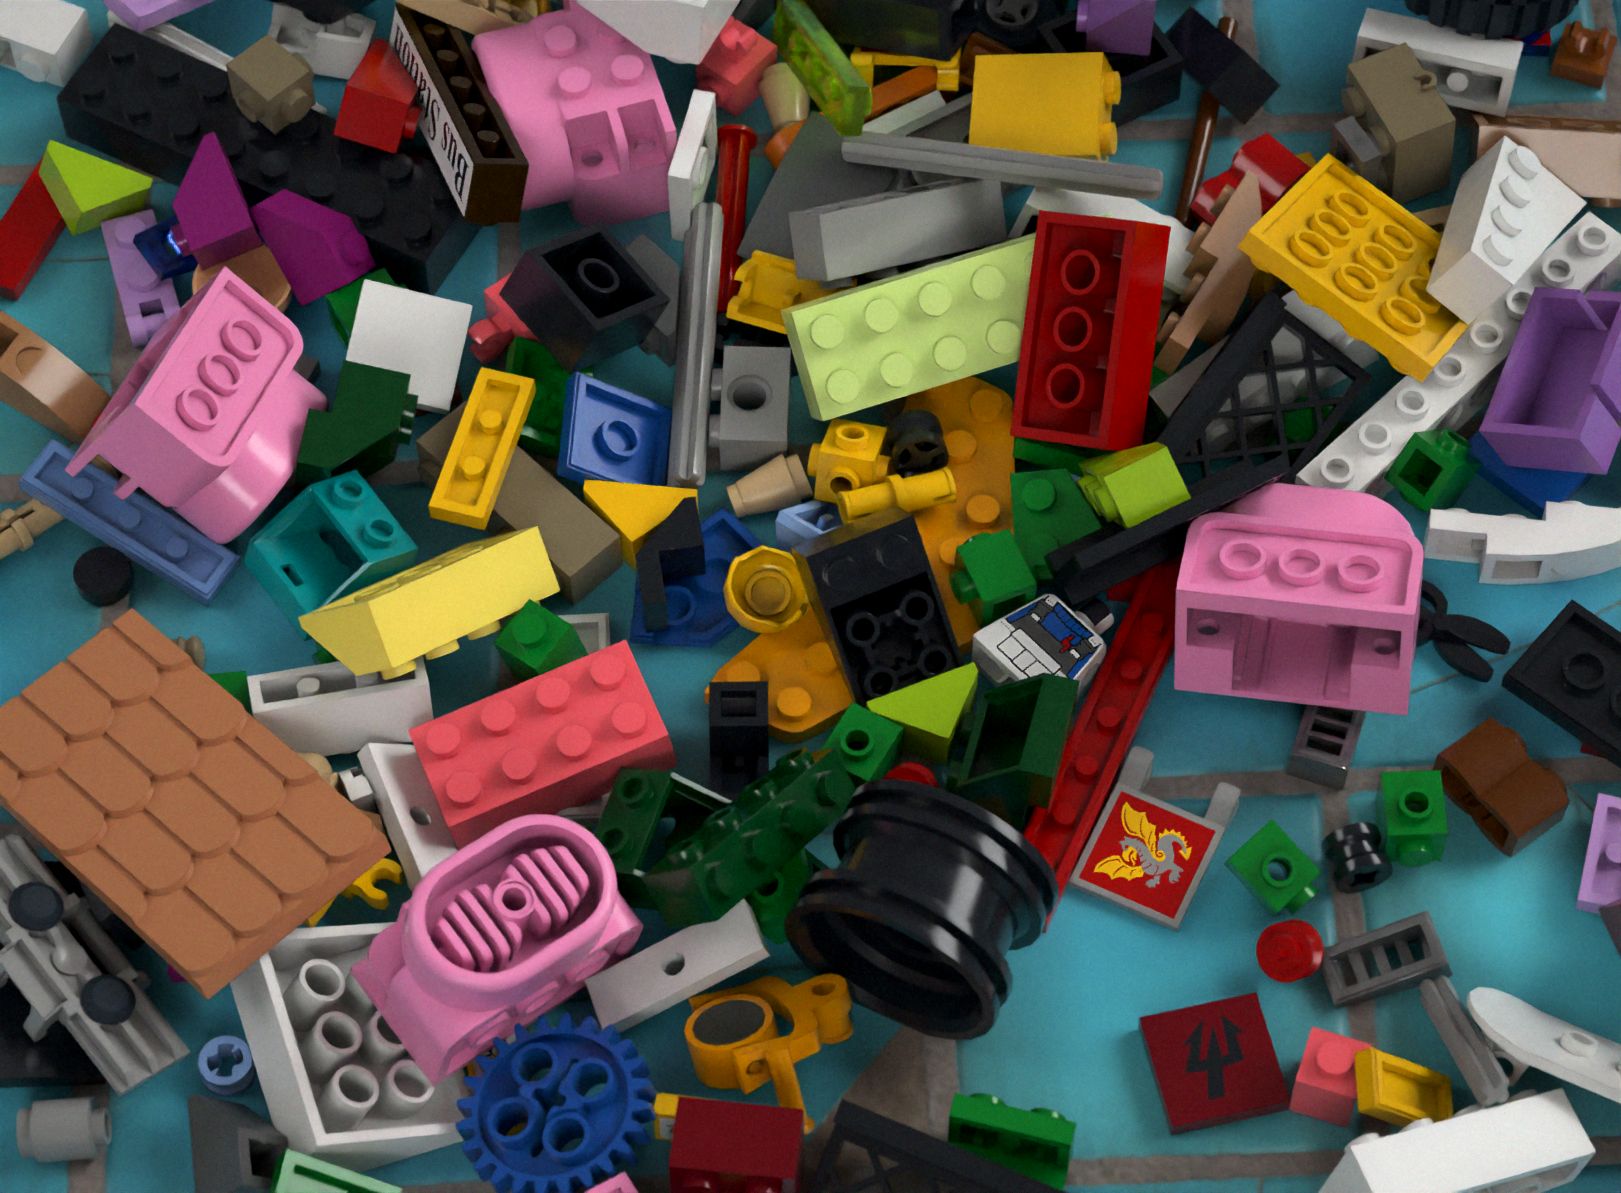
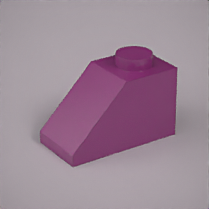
[171,132,264,271]
[248,189,377,307]

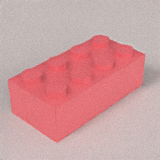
[408,639,678,851]

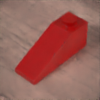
[333,38,423,154]

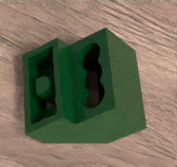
[295,360,419,495]
[945,673,1080,833]
[594,767,732,911]

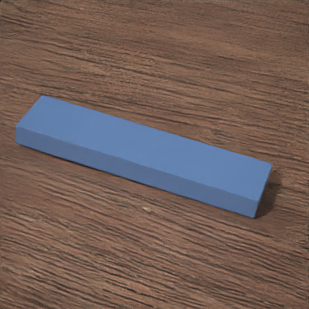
[19,439,240,607]

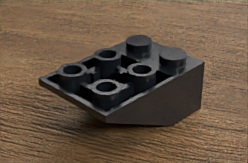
[790,505,964,709]

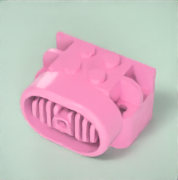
[471,0,677,227]
[65,266,329,544]
[1174,483,1424,716]
[350,814,643,1086]

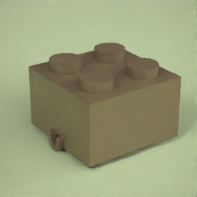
[1341,42,1456,205]

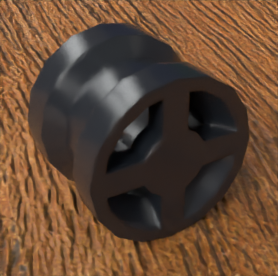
[886,409,949,478]
[1321,822,1393,893]

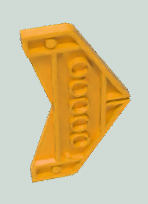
[704,376,1015,744]

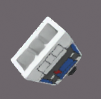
[972,594,1114,703]

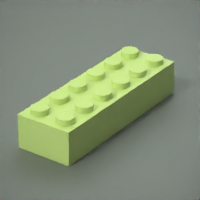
[780,215,1112,421]

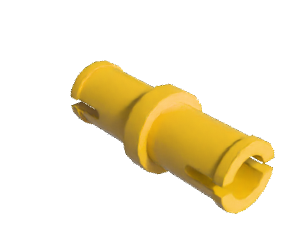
[837,467,957,525]

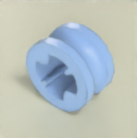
[197,1035,256,1098]

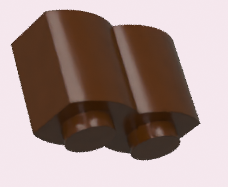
[1432,717,1570,858]

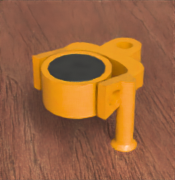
[684,974,854,1136]

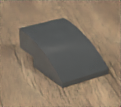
[736,111,905,277]

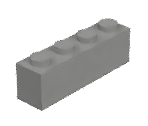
[788,176,1007,289]

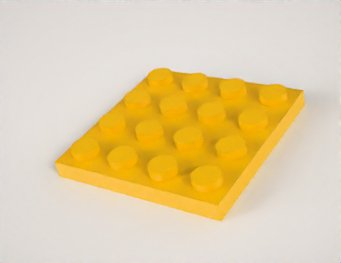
[1237,153,1476,383]

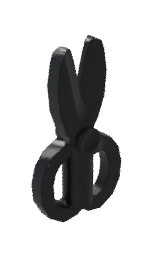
[1416,579,1511,683]

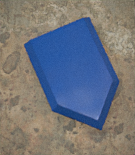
[629,506,763,648]

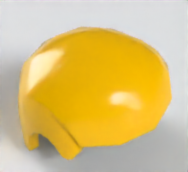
[722,545,809,634]

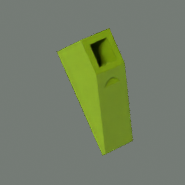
[1076,442,1191,529]

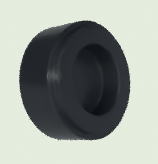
[73,547,133,606]

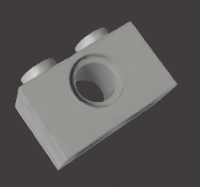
[709,346,792,471]

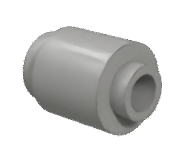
[16,1096,112,1163]

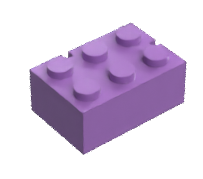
[1479,287,1621,475]

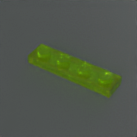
[771,0,872,137]

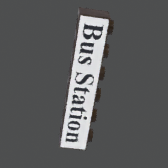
[389,3,529,226]

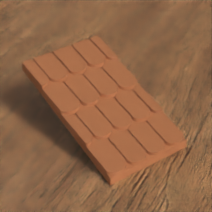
[0,608,392,1001]

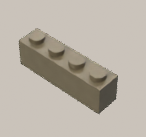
[416,400,623,607]

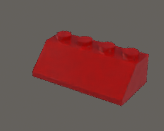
[1010,210,1171,451]

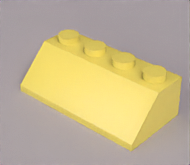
[298,526,561,680]

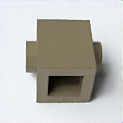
[226,34,316,134]

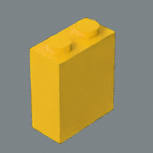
[968,52,1121,162]

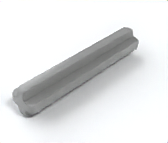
[1419,975,1510,1107]

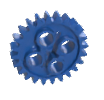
[456,1012,657,1193]

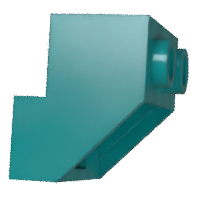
[244,470,418,642]

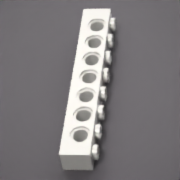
[1295,211,1621,499]

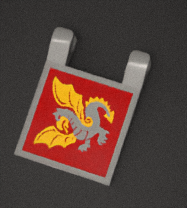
[1069,746,1241,932]

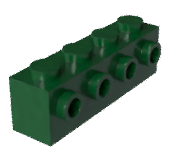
[642,747,856,929]

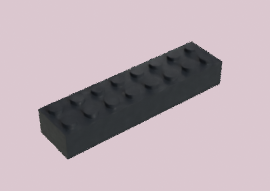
[56,23,483,296]

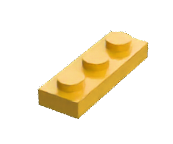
[428,367,536,530]

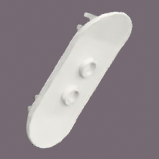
[1467,987,1621,1104]

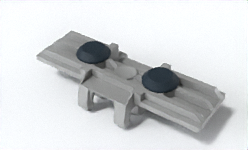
[0,830,190,1097]

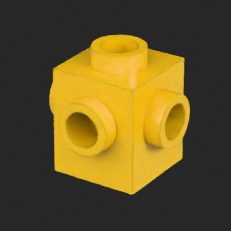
[807,418,892,506]

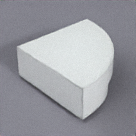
[338,766,377,814]

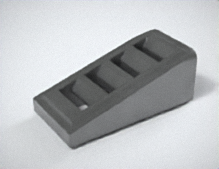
[1286,705,1367,791]
[1320,910,1453,1009]

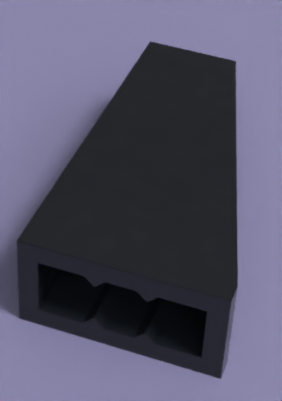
[773,0,979,61]

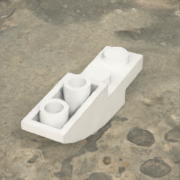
[1423,500,1621,585]

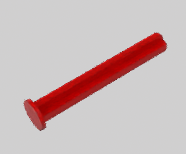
[716,124,757,315]

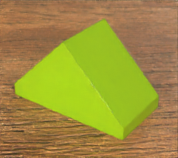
[38,140,153,237]
[866,662,978,766]

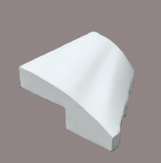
[267,2,377,80]

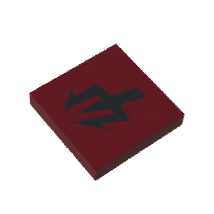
[1138,992,1291,1136]

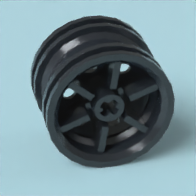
[784,779,1059,1040]

